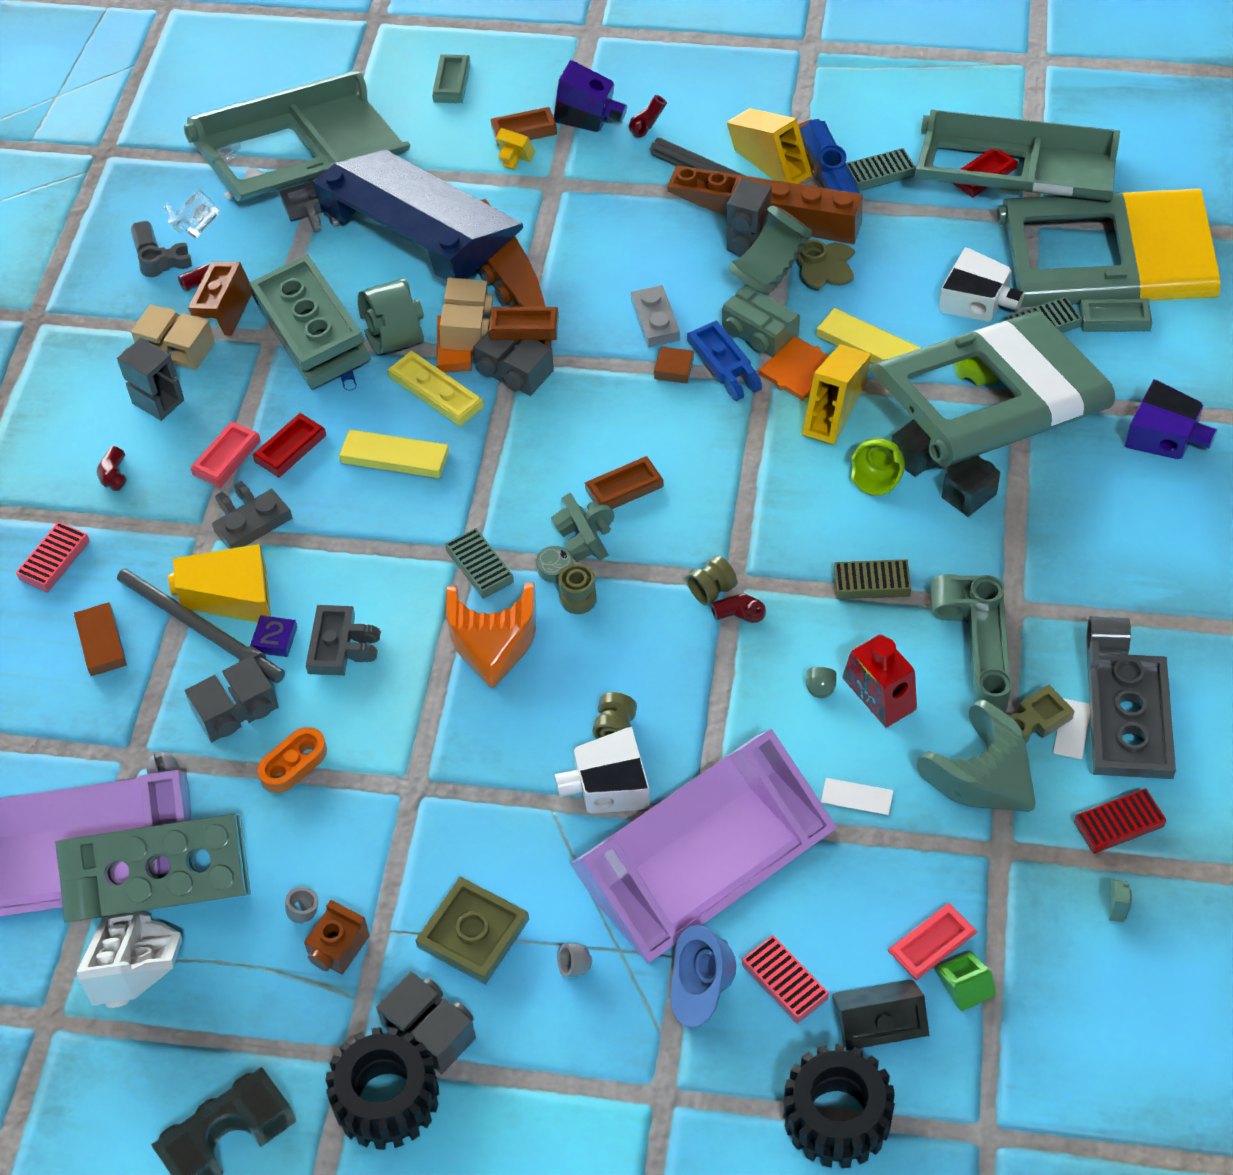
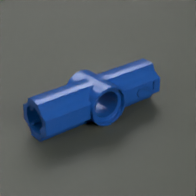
[800,118,860,194]

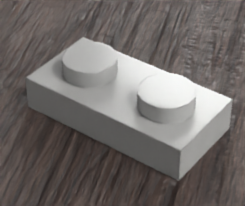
[631,285,680,347]

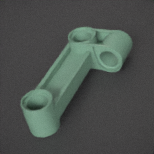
[931,574,1012,713]

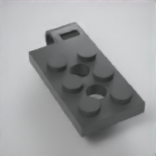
[1086,616,1176,779]

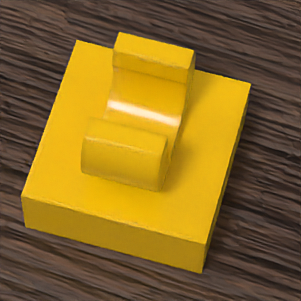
[496,128,535,170]

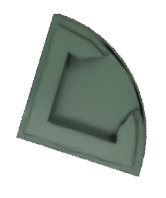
[1109,879,1132,922]

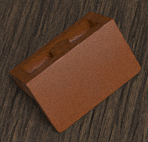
[188,262,251,335]

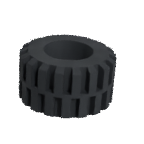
[326,1027,439,1150]
[783,1044,895,1169]

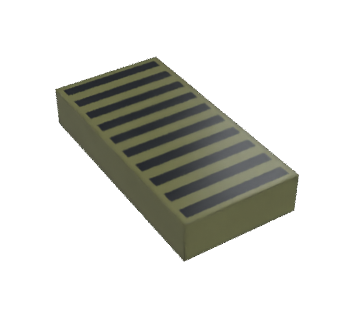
[834,559,911,599]

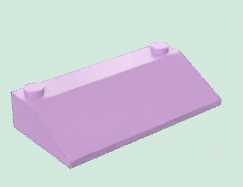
[570,728,837,963]
[0,770,191,917]

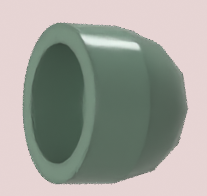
[806,667,837,699]

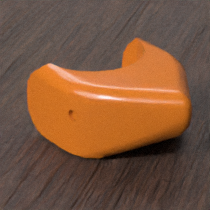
[446,582,536,688]

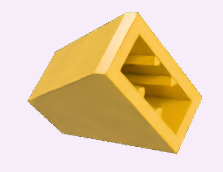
[726,108,812,184]
[802,344,872,445]
[168,544,271,623]

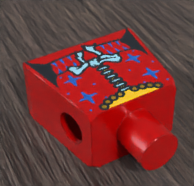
[842,634,917,728]

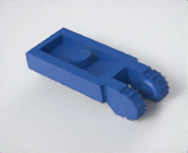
[687,320,763,401]

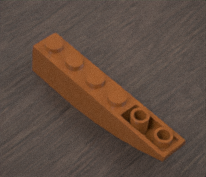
[667,165,863,245]
[479,199,551,347]

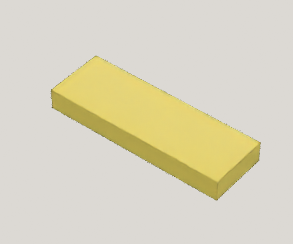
[816,308,920,363]
[388,350,484,426]
[339,429,450,479]

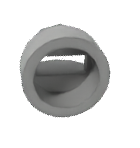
[146,751,179,774]
[285,887,318,924]
[557,943,592,977]

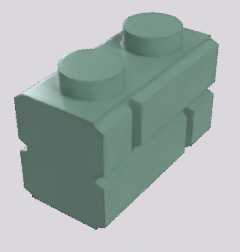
[722,284,800,356]

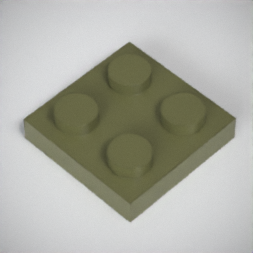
[415,877,530,984]

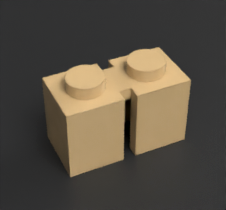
[440,278,493,351]
[131,304,215,370]

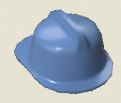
[671,925,736,1028]

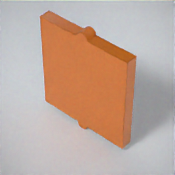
[759,336,829,401]

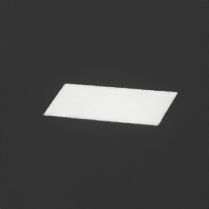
[1053,698,1090,760]
[821,778,893,815]

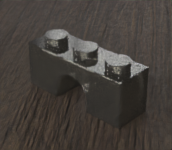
[891,419,1001,517]
[151,1067,297,1175]

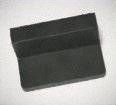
[832,980,930,1051]

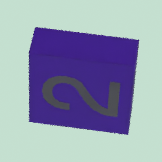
[250,615,298,657]

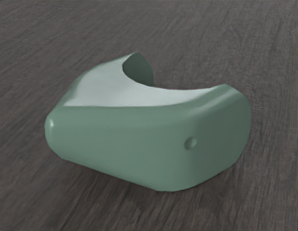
[730,206,812,293]
[917,700,1035,812]

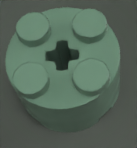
[358,278,424,354]

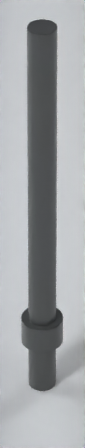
[117,568,285,683]

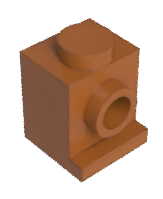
[304,900,370,975]

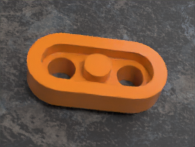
[257,727,327,793]

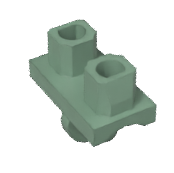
[551,492,615,562]

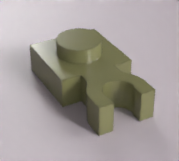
[1008,684,1075,744]

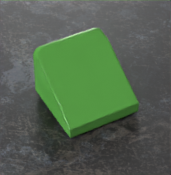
[935,951,996,1011]

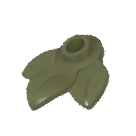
[797,240,855,289]

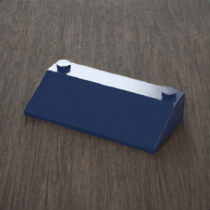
[312,149,524,281]

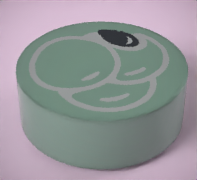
[536,546,573,582]

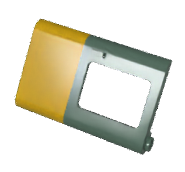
[997,189,1220,307]

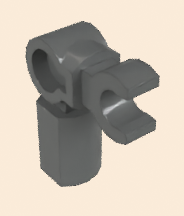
[131,221,192,277]

